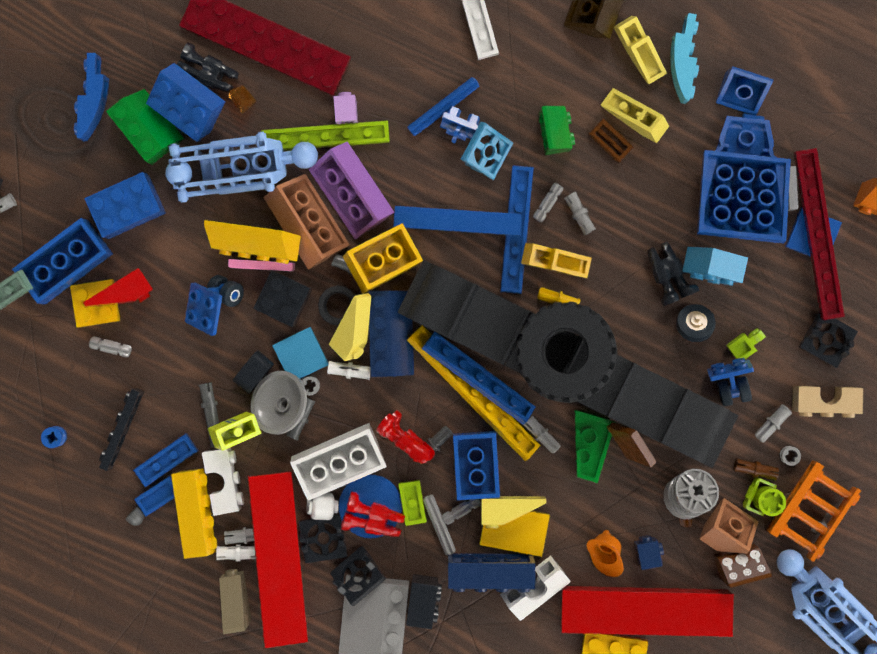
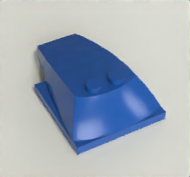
[697,116,791,244]

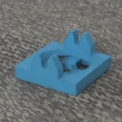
[461,122,513,180]

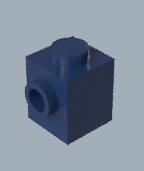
[634,535,664,570]

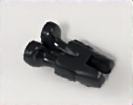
[177,42,239,93]
[647,242,700,307]

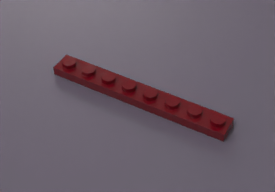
[793,148,845,320]

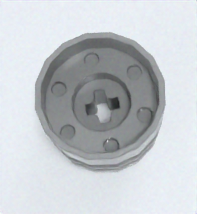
[664,469,719,520]

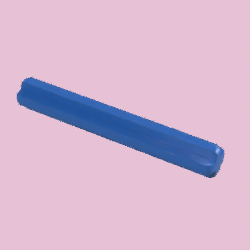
[408,77,479,136]

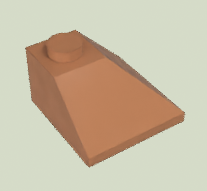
[700,498,758,554]

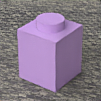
[334,92,358,124]

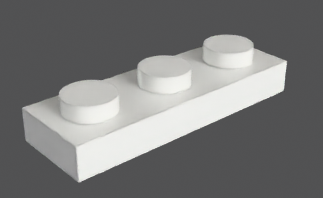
[461,0,499,60]

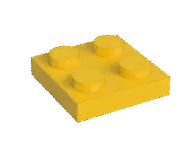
[70,279,120,328]

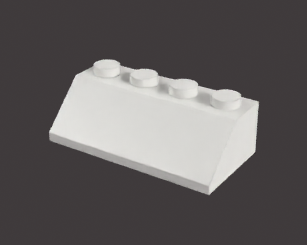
[290,423,387,501]

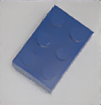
[146,63,225,142]
[84,172,166,239]
[453,431,500,500]

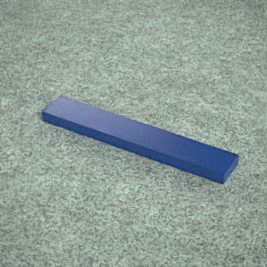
[500,165,534,294]
[393,206,522,236]
[422,331,536,425]

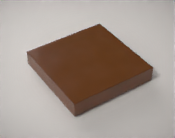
[607,422,656,467]

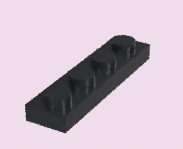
[99,388,145,471]

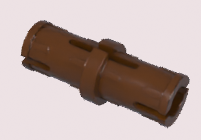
[733,458,779,481]

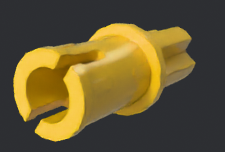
[537,287,580,304]

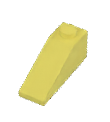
[601,88,669,143]
[329,293,371,361]
[481,496,546,528]

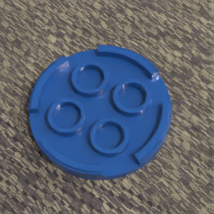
[339,474,402,538]

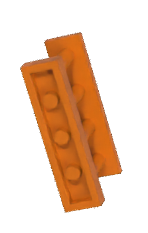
[766,460,861,562]

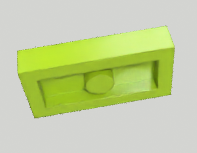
[399,480,427,526]

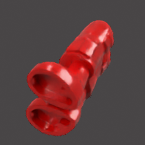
[376,410,435,464]
[341,491,405,537]

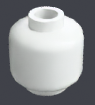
[306,493,339,520]

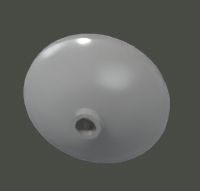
[251,371,307,435]

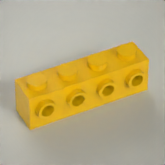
[171,468,217,559]

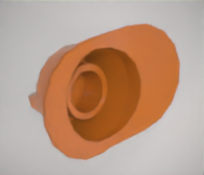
[586,530,624,577]

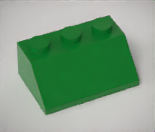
[106,89,184,165]

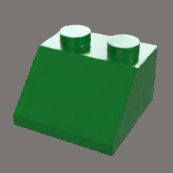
[538,106,575,155]

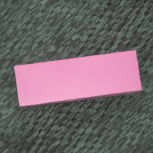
[228,259,295,271]

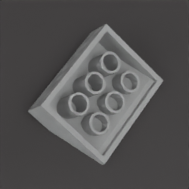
[339,575,409,654]

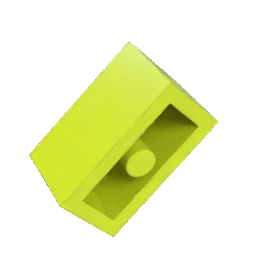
[208,412,261,451]

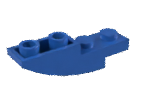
[74,53,109,141]

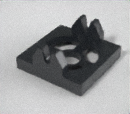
[798,310,858,368]
[299,514,348,564]
[330,546,386,607]

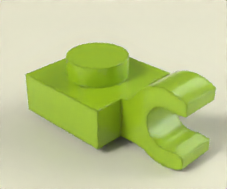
[726,328,766,359]

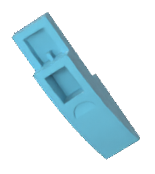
[670,13,699,104]

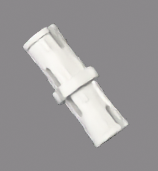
[327,361,371,380]
[216,544,256,561]

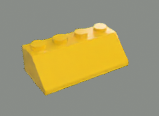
[204,220,301,264]

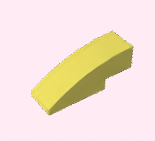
[614,16,667,84]

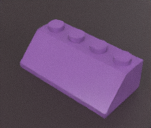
[309,142,394,240]

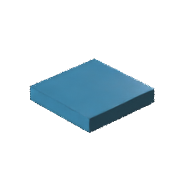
[272,327,329,379]

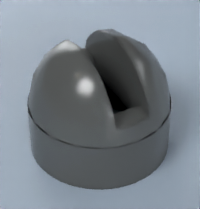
[125,507,144,526]

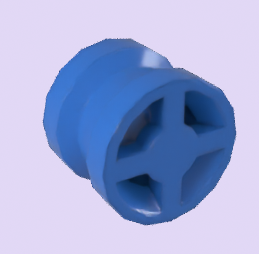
[41,426,67,448]

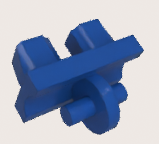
[440,106,480,144]

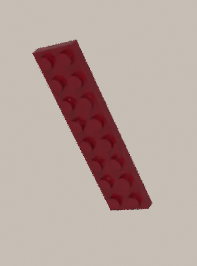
[179,0,351,96]

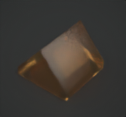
[229,85,256,114]

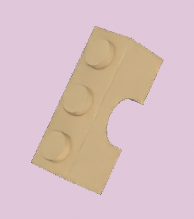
[792,386,863,418]

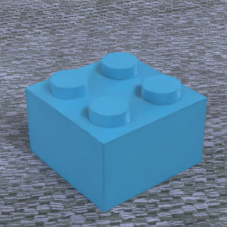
[682,247,748,286]

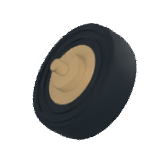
[676,304,716,342]

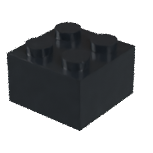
[253,270,313,327]
[406,574,442,629]

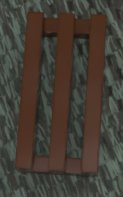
[588,118,634,164]

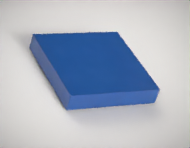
[785,207,842,257]

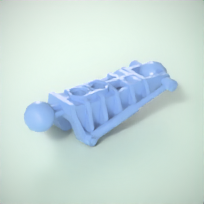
[165,132,318,203]
[776,549,877,654]

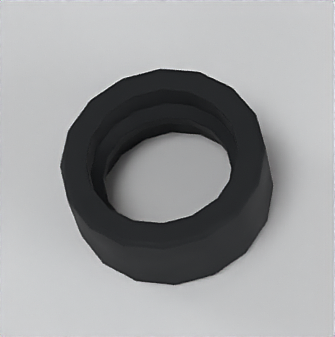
[318,285,356,326]

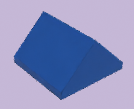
[716,66,773,115]

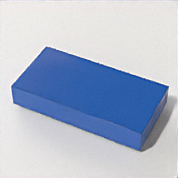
[134,476,175,517]

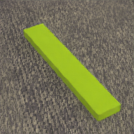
[261,121,390,151]

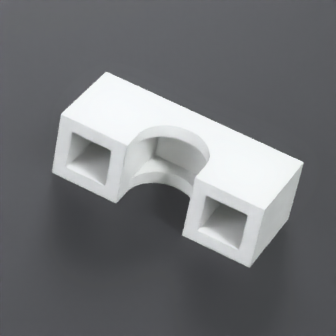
[202,447,244,516]
[500,555,571,621]

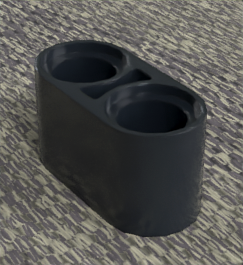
[232,350,274,394]

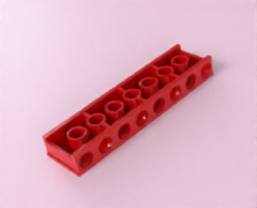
[248,471,308,648]
[561,586,734,637]

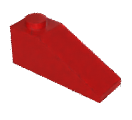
[83,268,153,308]

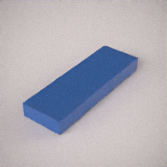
[133,433,199,487]

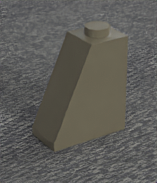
[219,569,252,634]

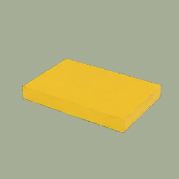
[479,511,550,557]

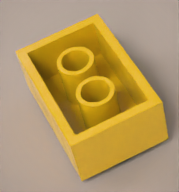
[343,223,423,294]

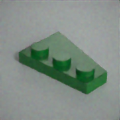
[574,409,616,483]

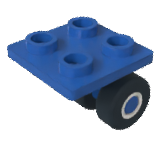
[185,275,244,336]
[707,358,754,407]

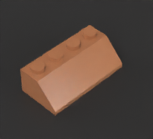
[263,174,350,270]

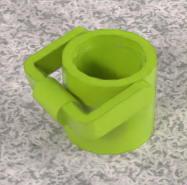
[743,477,786,517]

